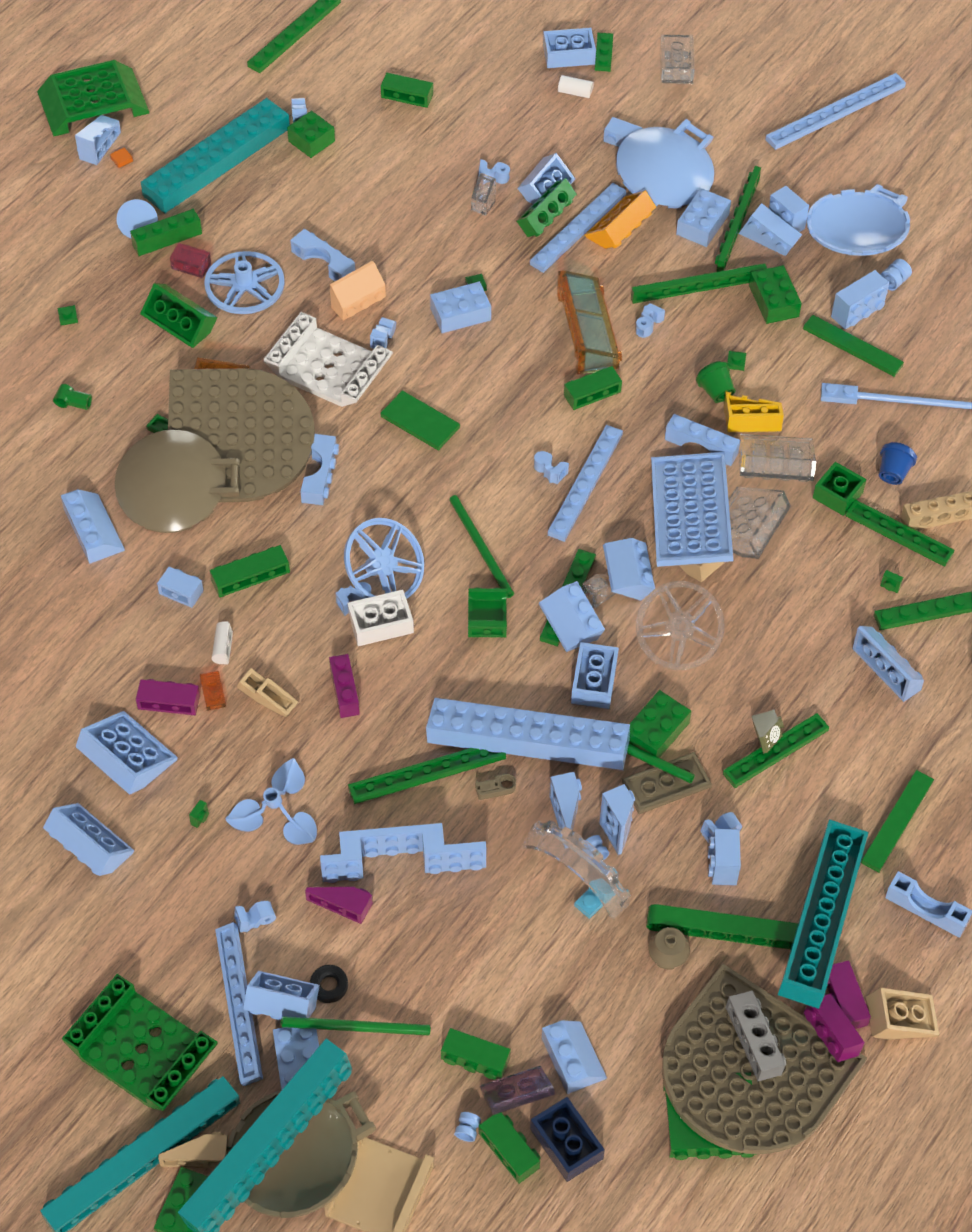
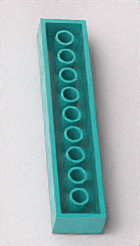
[141,98,290,214]
[778,819,869,1009]
[178,1038,352,1232]

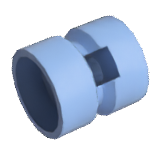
[880,259,912,291]

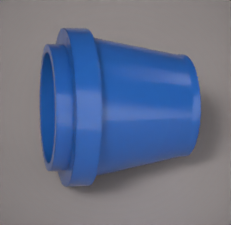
[879,442,917,485]

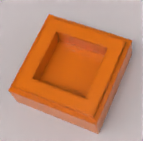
[110,147,133,168]

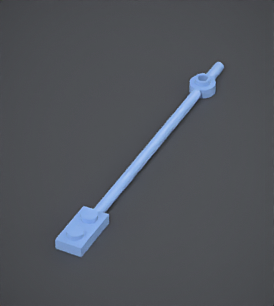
[821,383,972,409]

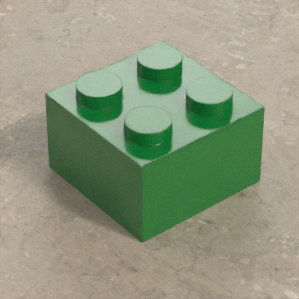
[287,110,335,158]
[813,462,867,516]

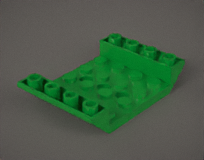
[37,60,149,137]
[62,974,218,1111]

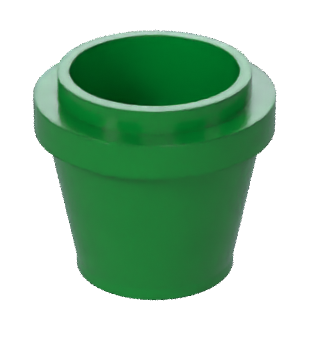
[696,361,736,403]

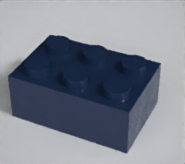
[530,1097,605,1182]

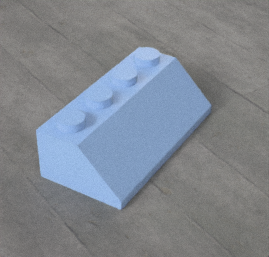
[60,489,125,564]
[852,626,924,702]
[43,803,135,876]

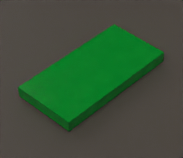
[380,390,460,451]

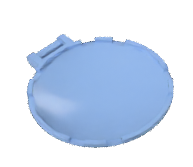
[616,119,714,209]
[807,184,910,256]

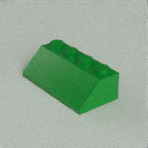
[140,283,218,348]

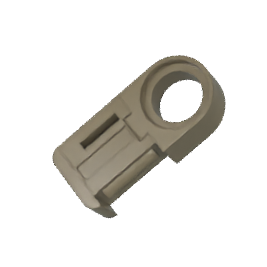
[475,774,516,800]

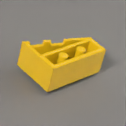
[724,392,784,432]

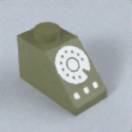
[752,710,784,754]

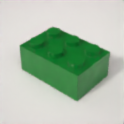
[749,265,802,324]
[629,690,691,758]

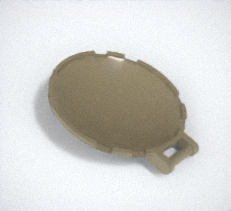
[115,430,240,533]
[227,1090,376,1218]

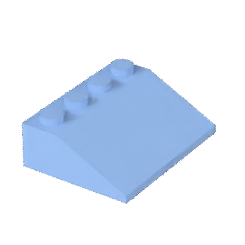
[76,711,178,795]

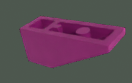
[305,887,373,924]

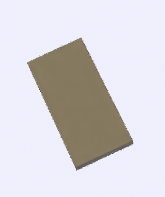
[622,752,712,814]

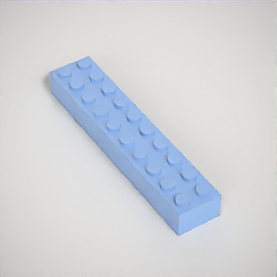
[426,698,630,770]

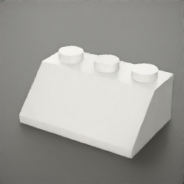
[347,590,414,646]

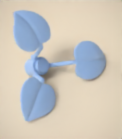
[225,758,317,845]

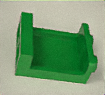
[468,587,507,638]

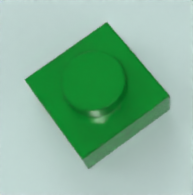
[465,274,487,291]
[57,305,78,326]
[727,351,746,371]
[880,570,904,593]
[189,800,209,828]

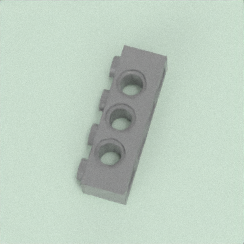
[726,991,786,1081]

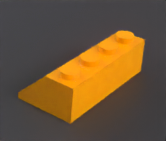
[584,190,656,249]

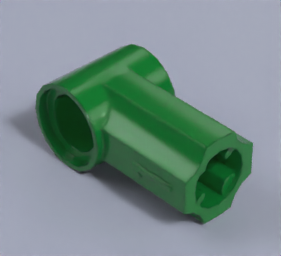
[53,384,92,410]

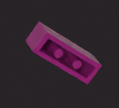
[329,654,360,718]
[136,679,200,716]
[827,960,871,1029]
[804,994,865,1062]

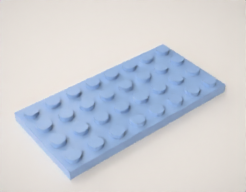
[651,452,733,567]

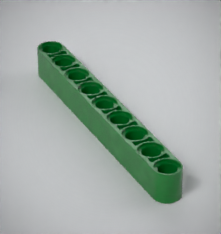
[646,904,798,950]

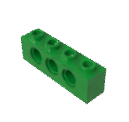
[516,178,577,237]

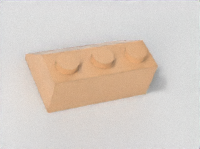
[330,261,386,321]

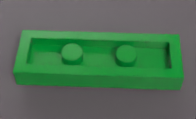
[595,32,614,72]

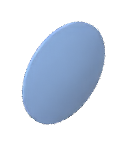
[116,199,158,238]

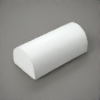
[558,75,594,98]
[212,621,233,664]

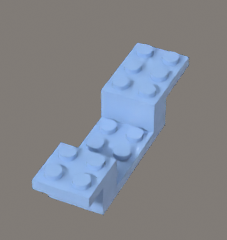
[320,823,486,883]

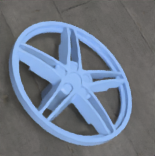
[204,251,285,314]
[344,518,424,599]

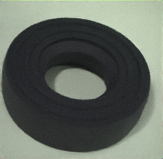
[310,965,348,1003]

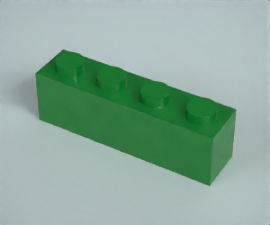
[130,208,202,256]
[210,545,290,598]

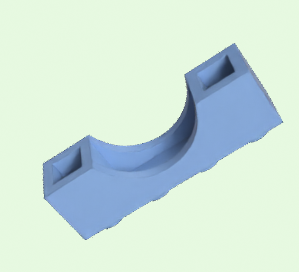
[290,229,355,281]
[665,414,741,466]
[301,434,339,505]
[885,871,972,938]

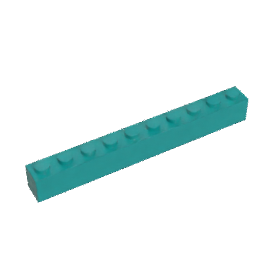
[40,1076,240,1232]

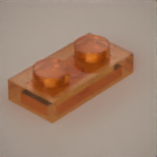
[200,671,226,711]

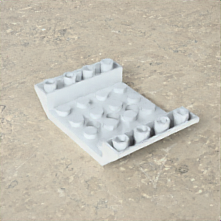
[264,312,393,407]

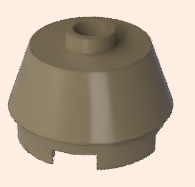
[648,928,690,970]

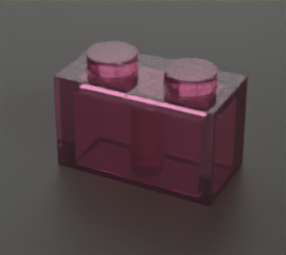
[170,243,211,278]

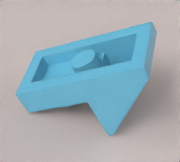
[574,878,617,919]

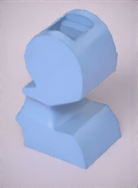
[291,98,307,123]
[478,159,510,184]
[636,303,665,338]
[370,317,396,349]
[534,451,569,484]
[335,582,371,616]
[700,812,742,844]
[234,901,276,933]

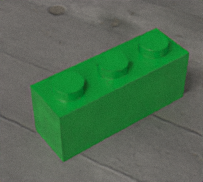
[381,73,433,108]
[564,366,622,410]
[441,1028,511,1080]
[479,1110,541,1184]

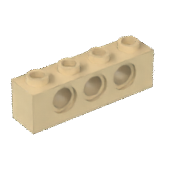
[900,491,972,530]

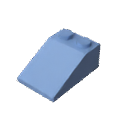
[549,772,582,848]

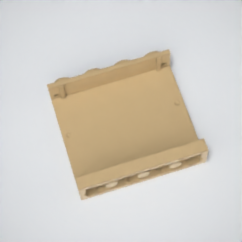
[324,1137,434,1232]

